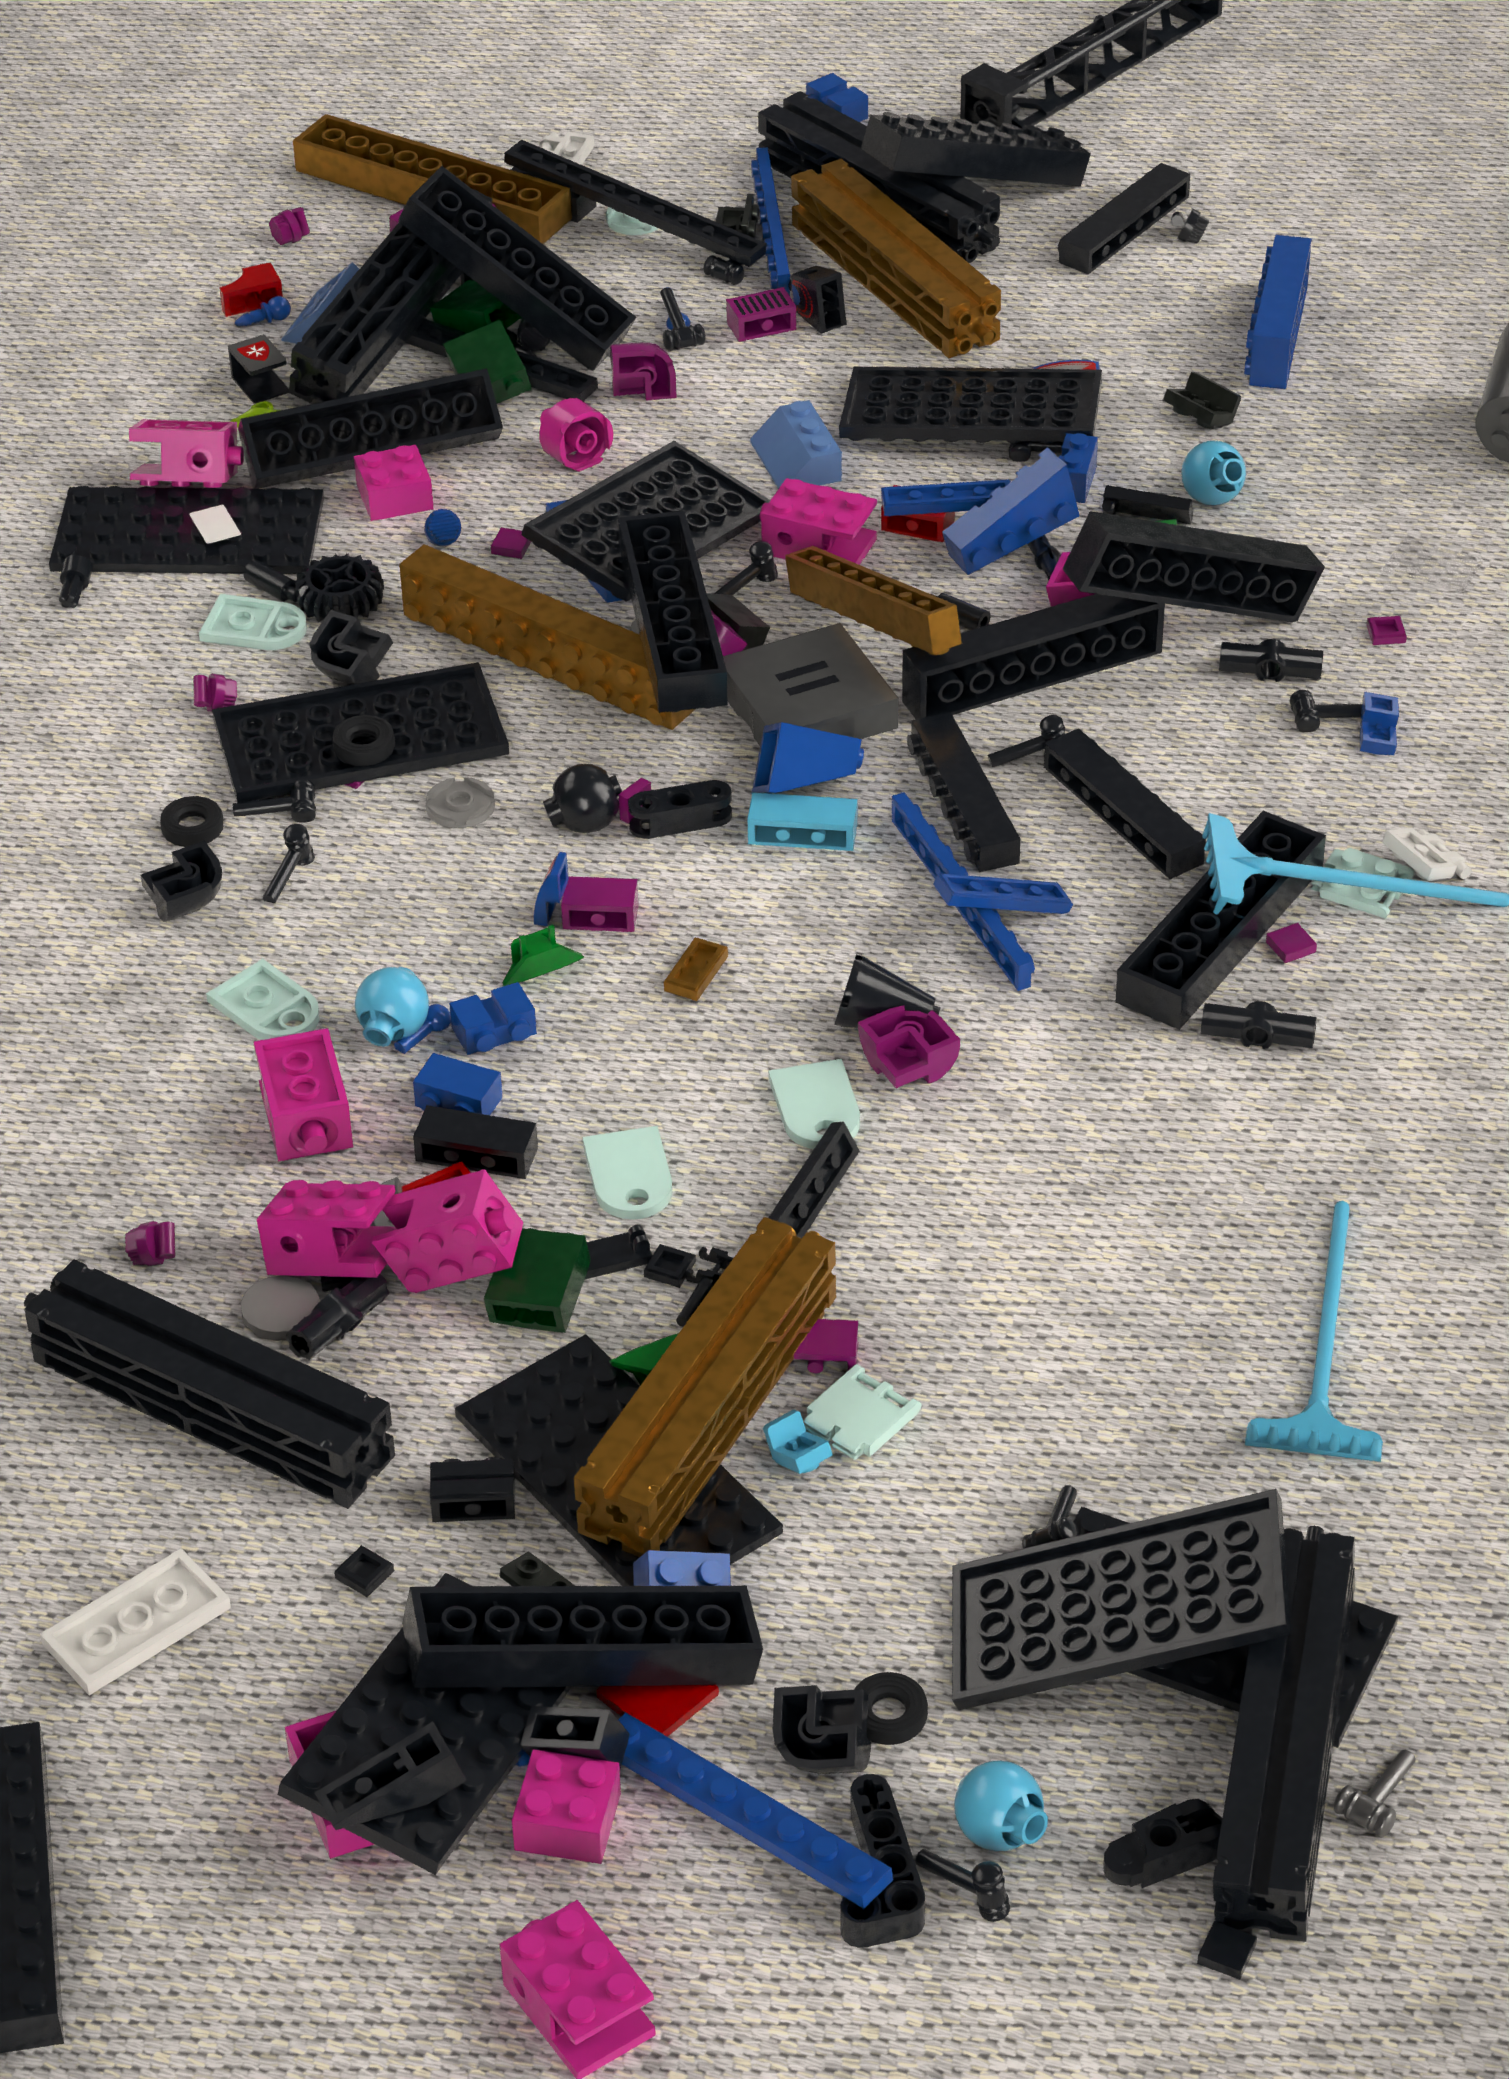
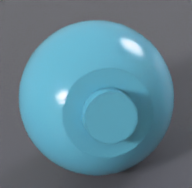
[1181,440,1246,506]
[355,967,429,1047]
[954,1760,1048,1851]

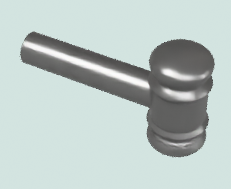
[1334,1750,1415,1837]

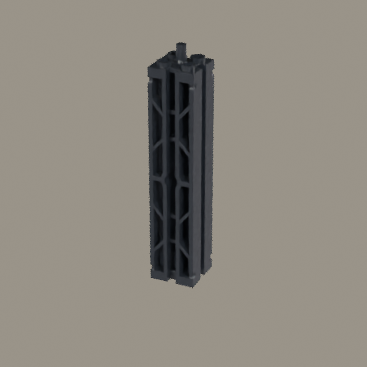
[758,91,1000,263]
[289,189,493,403]
[24,1259,395,1509]
[1213,1526,1355,1942]

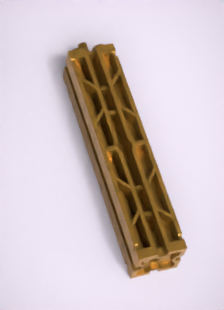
[791,159,1001,358]
[574,1217,836,1557]

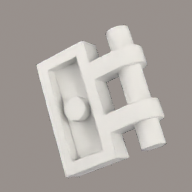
[539,132,595,165]
[1382,827,1472,881]

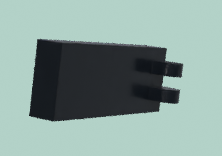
[1102,485,1193,524]
[584,1225,653,1280]

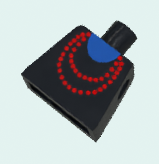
[788,266,847,334]

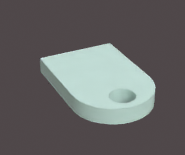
[199,594,307,650]
[206,959,320,1040]
[768,1059,860,1149]
[582,1126,672,1219]

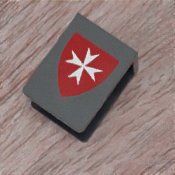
[228,334,289,404]

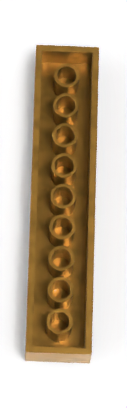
[293,114,572,244]
[399,544,695,730]

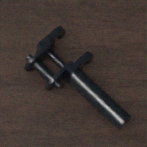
[676,1247,733,1327]

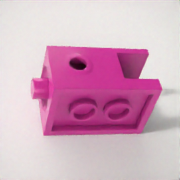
[129,419,244,488]
[760,478,877,565]
[254,1028,353,1162]
[371,1169,523,1293]
[257,1180,397,1278]
[500,1900,656,2079]

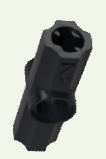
[1219,639,1324,682]
[1201,1001,1317,1049]
[286,1274,390,1360]

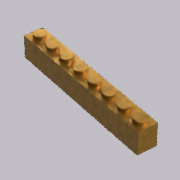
[785,546,962,655]

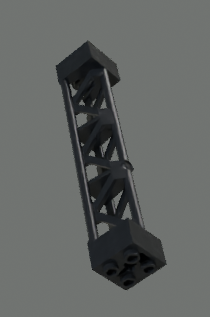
[960,0,1223,129]

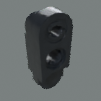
[1103,1799,1222,1888]

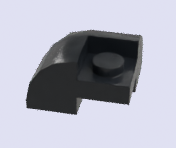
[309,610,393,685]
[140,840,222,922]
[772,1685,871,1774]

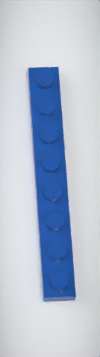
[751,147,790,296]
[892,792,1035,991]
[618,1713,893,1909]

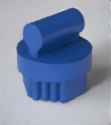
[424,509,461,546]

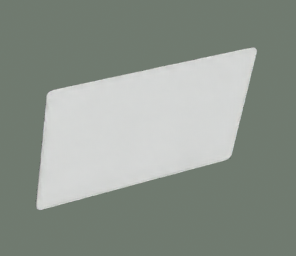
[189,505,241,544]

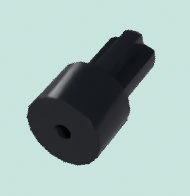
[59,555,93,608]

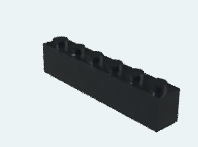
[1058,163,1190,274]
[907,712,1021,872]
[1044,728,1206,879]

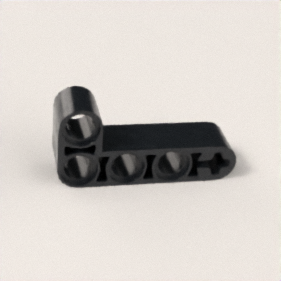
[840,1774,925,1948]

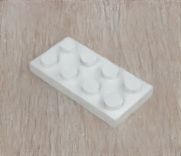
[40,1548,231,1696]

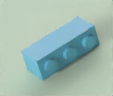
[747,792,858,851]

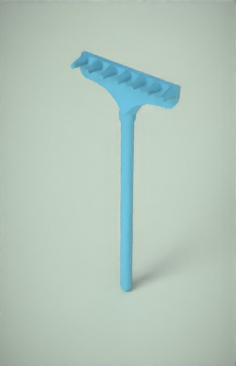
[1202,813,1509,915]
[1245,1201,1383,1462]

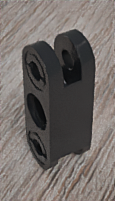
[628,780,732,839]

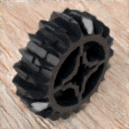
[294,553,384,623]

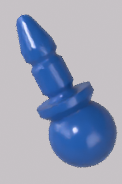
[235,296,291,326]

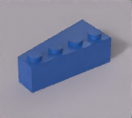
[942,447,1080,575]

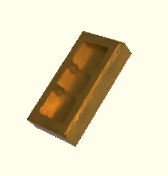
[664,937,728,1001]

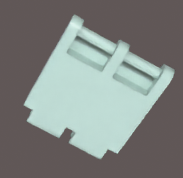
[1311,848,1414,919]
[804,1364,922,1460]

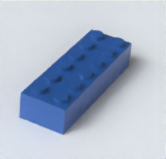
[1244,235,1312,389]

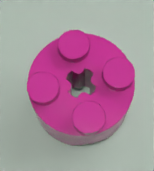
[539,398,613,472]

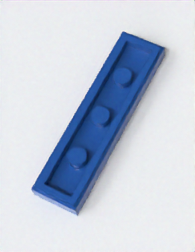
[881,479,1011,516]
[933,874,1073,914]

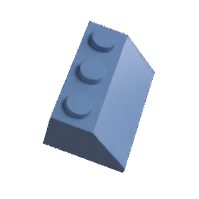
[281,262,359,344]
[750,400,842,489]

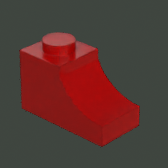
[219,262,283,317]

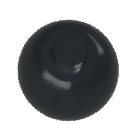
[543,763,622,833]

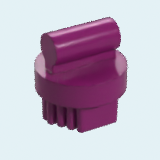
[268,207,310,245]
[193,673,237,712]
[125,1221,176,1266]

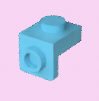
[763,1410,833,1474]

